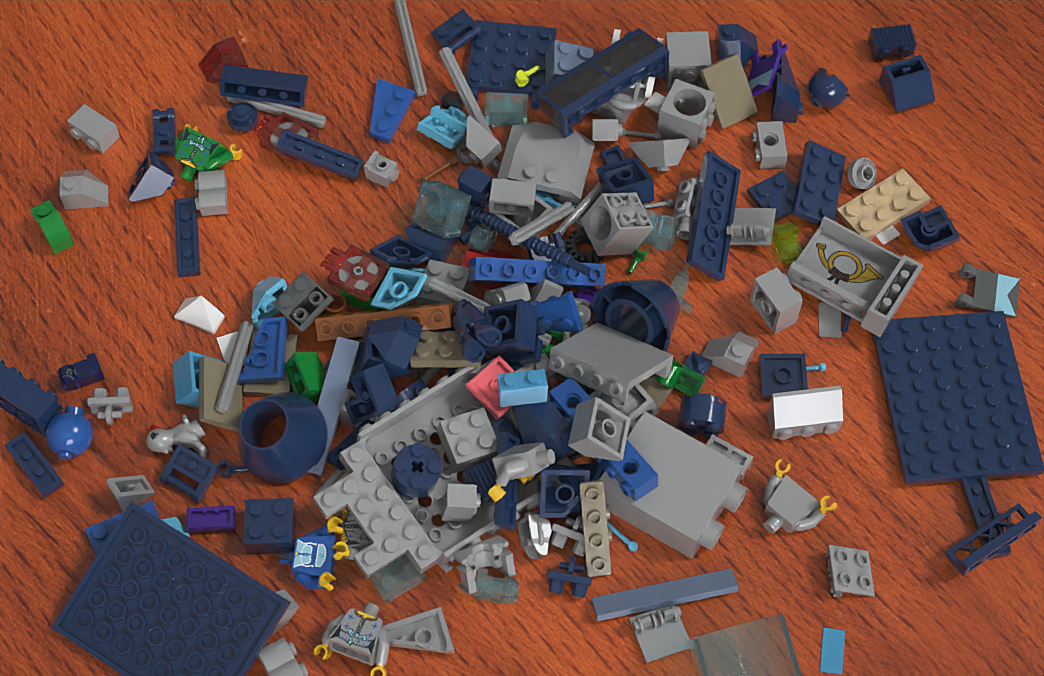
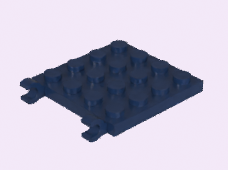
[466,20,557,110]

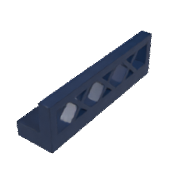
[945,503,1042,576]

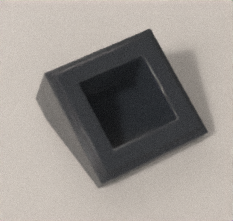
[441,90,464,111]

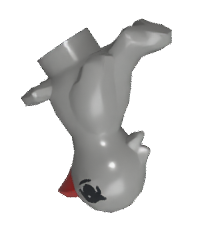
[146,414,208,458]

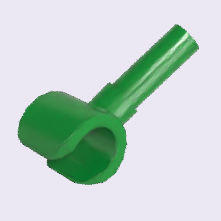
[627,244,649,274]

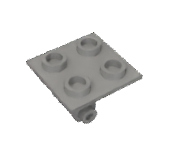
[727,208,776,246]
[826,545,875,597]
[629,605,692,663]

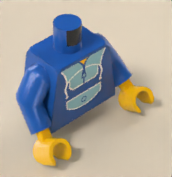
[279,517,343,591]

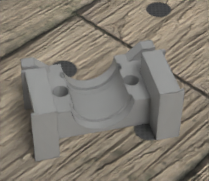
[453,535,517,595]

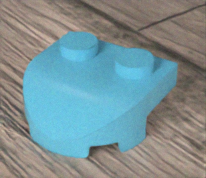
[417,105,467,149]

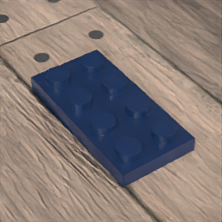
[791,140,846,226]

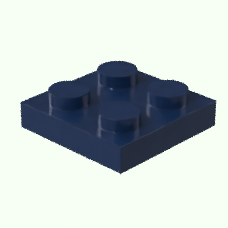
[747,170,796,223]
[759,354,808,399]

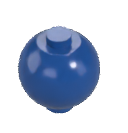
[45,406,93,460]

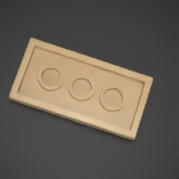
[836,169,931,240]

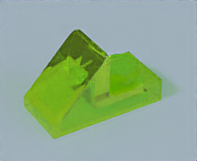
[772,222,803,265]

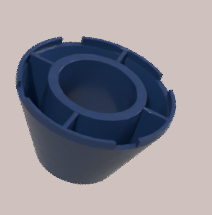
[591,279,680,352]
[238,392,328,484]

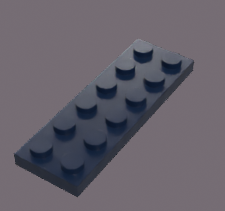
[686,151,741,282]

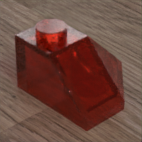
[198,36,249,84]

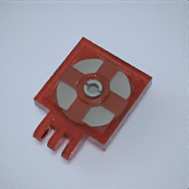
[253,112,319,164]
[320,244,390,302]

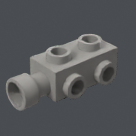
[673,178,700,240]

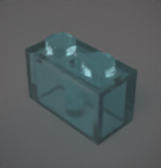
[485,92,528,127]

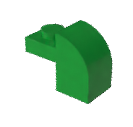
[30,200,74,255]

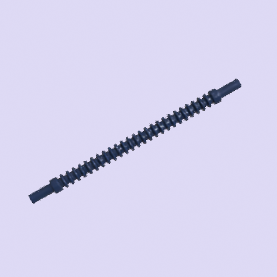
[421,182,591,276]

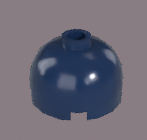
[807,68,850,109]

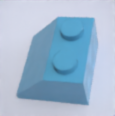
[173,351,226,408]

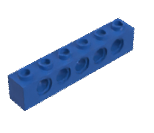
[469,257,606,288]
[549,377,658,502]

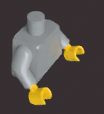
[488,442,555,502]
[763,459,837,534]

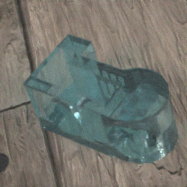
[468,222,497,254]
[474,568,520,604]

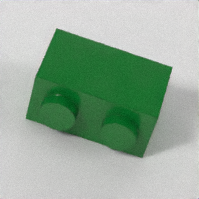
[284,352,326,403]

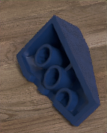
[771,41,803,123]
[512,398,576,474]

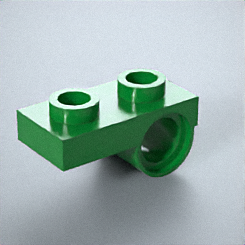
[655,359,707,397]

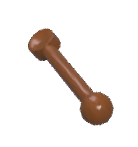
[421,157,458,183]

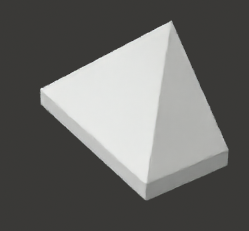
[174,296,225,335]

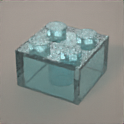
[411,180,472,238]

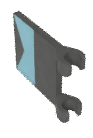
[955,263,1020,318]

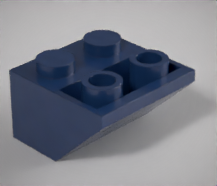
[879,55,935,113]

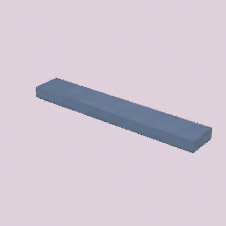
[308,337,361,476]
[591,569,738,621]

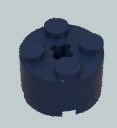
[678,393,727,439]
[391,442,442,498]

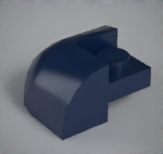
[900,205,960,252]

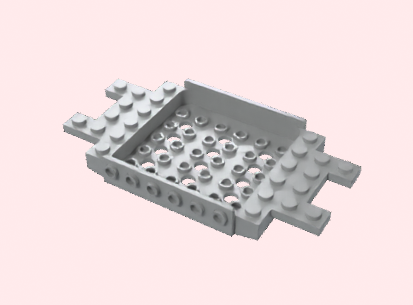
[313,353,575,578]

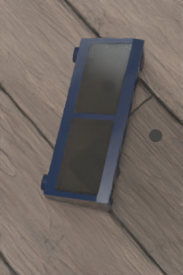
[535,28,669,138]

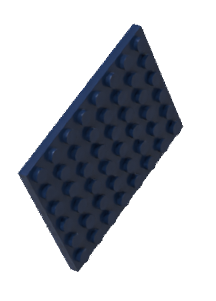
[872,311,1044,485]
[51,502,291,676]

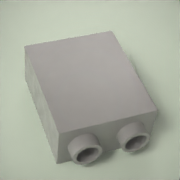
[599,411,748,559]

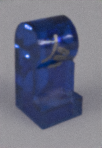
[57,352,105,391]

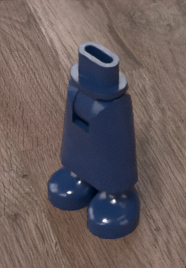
[452,299,502,363]

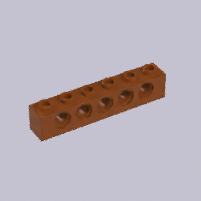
[315,302,454,341]

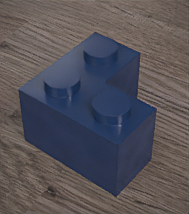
[344,363,400,425]

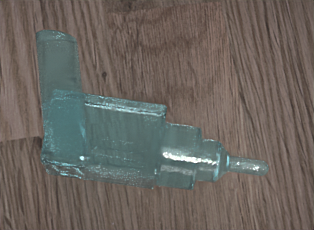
[670,264,693,314]

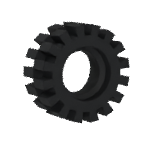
[566,227,604,264]

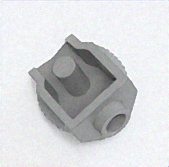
[517,512,552,560]

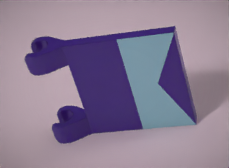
[748,39,788,97]

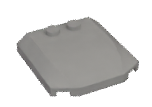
[497,122,595,204]

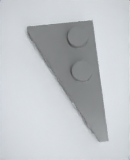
[383,607,455,654]

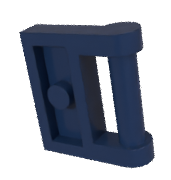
[430,9,483,55]
[159,444,220,504]

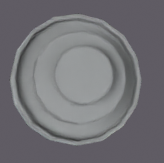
[848,158,876,189]

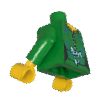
[174,124,242,182]

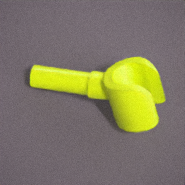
[515,65,540,87]

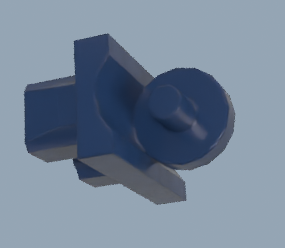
[547,557,592,598]

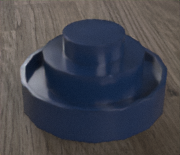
[227,103,259,132]

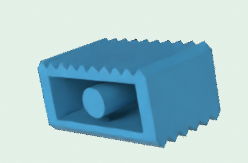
[497,368,548,407]

